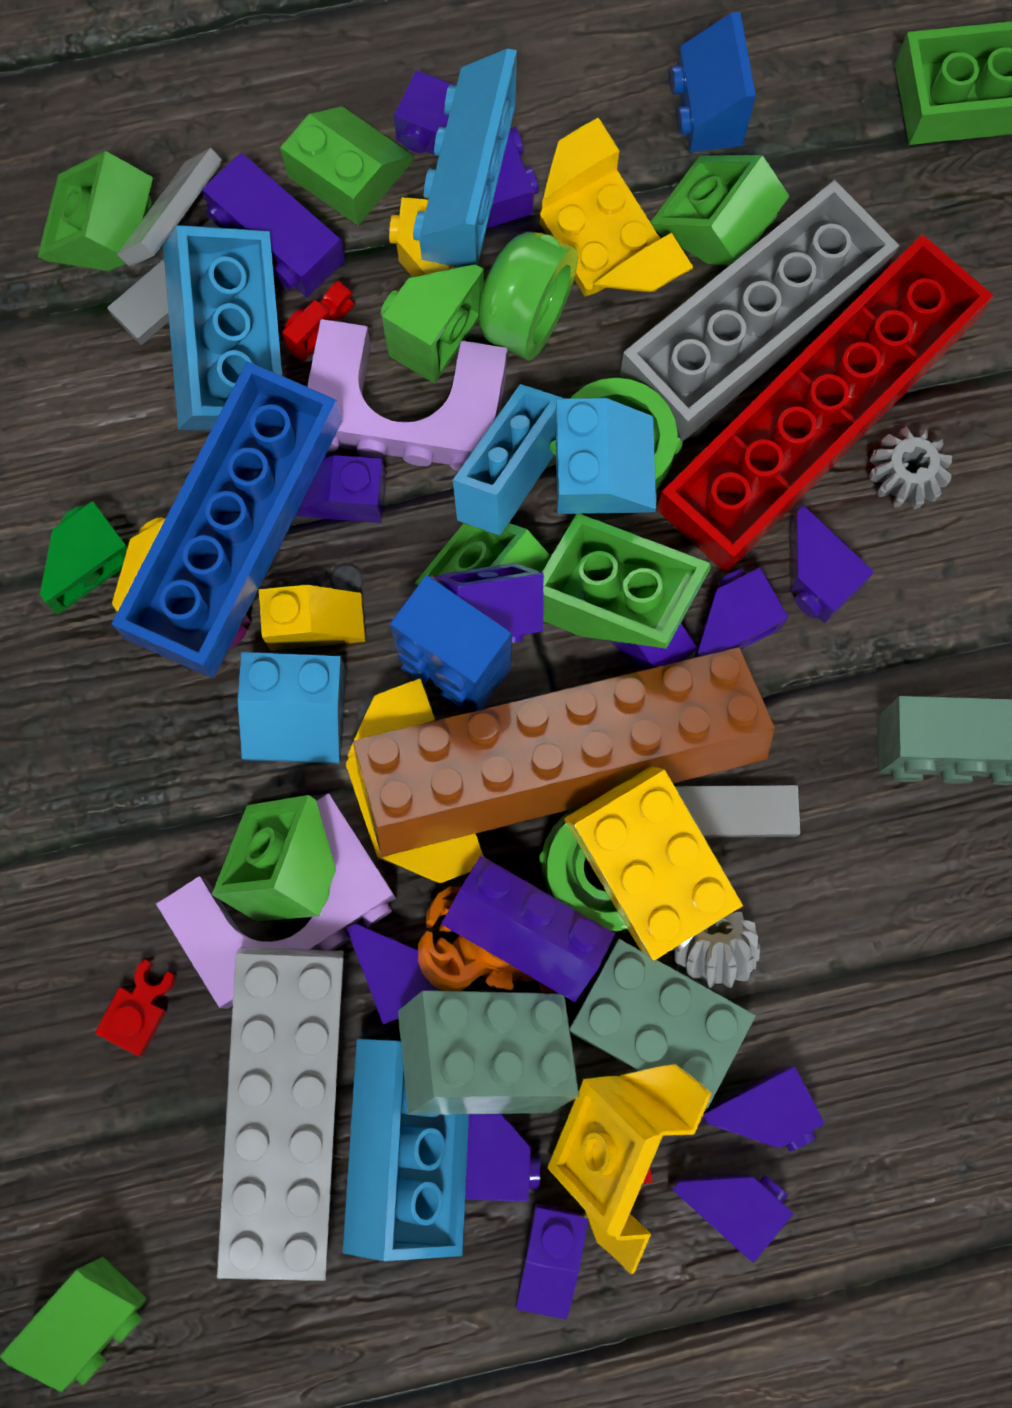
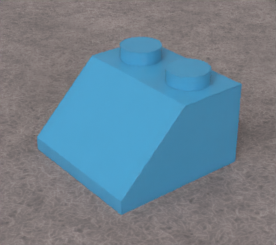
[555,398,656,514]
[238,652,346,764]

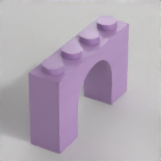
[307,319,508,472]
[156,793,396,1009]

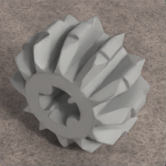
[869,426,952,510]
[673,912,760,988]

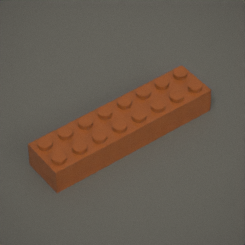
[353,648,775,857]

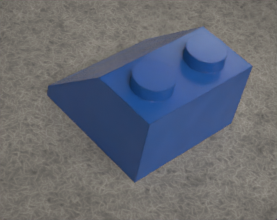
[670,12,756,152]

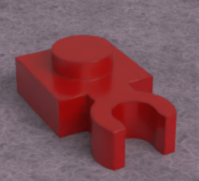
[282,281,355,363]
[95,960,177,1057]

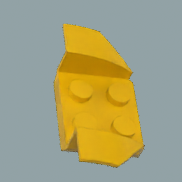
[540,118,693,297]
[346,679,484,883]
[547,1064,712,1274]

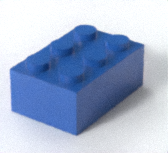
[390,575,511,712]

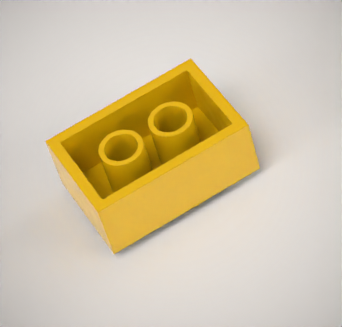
[564,766,743,961]

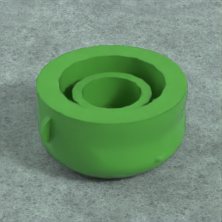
[478,232,578,361]
[549,378,683,490]
[539,805,627,931]

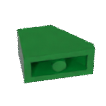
[40,501,128,615]

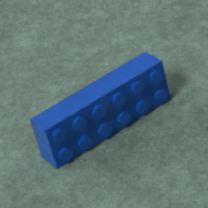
[111,361,342,679]

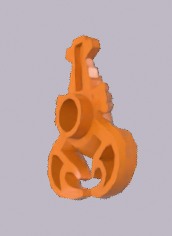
[418,887,555,994]

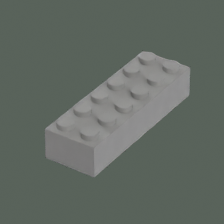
[620,180,899,441]
[217,947,343,1281]

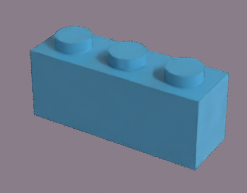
[453,384,563,536]

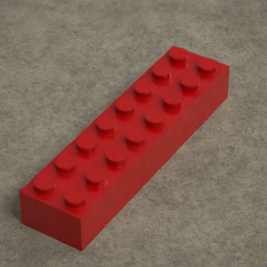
[657,234,994,574]

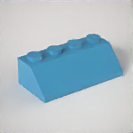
[413,49,517,267]
[163,225,282,430]
[343,1039,469,1261]

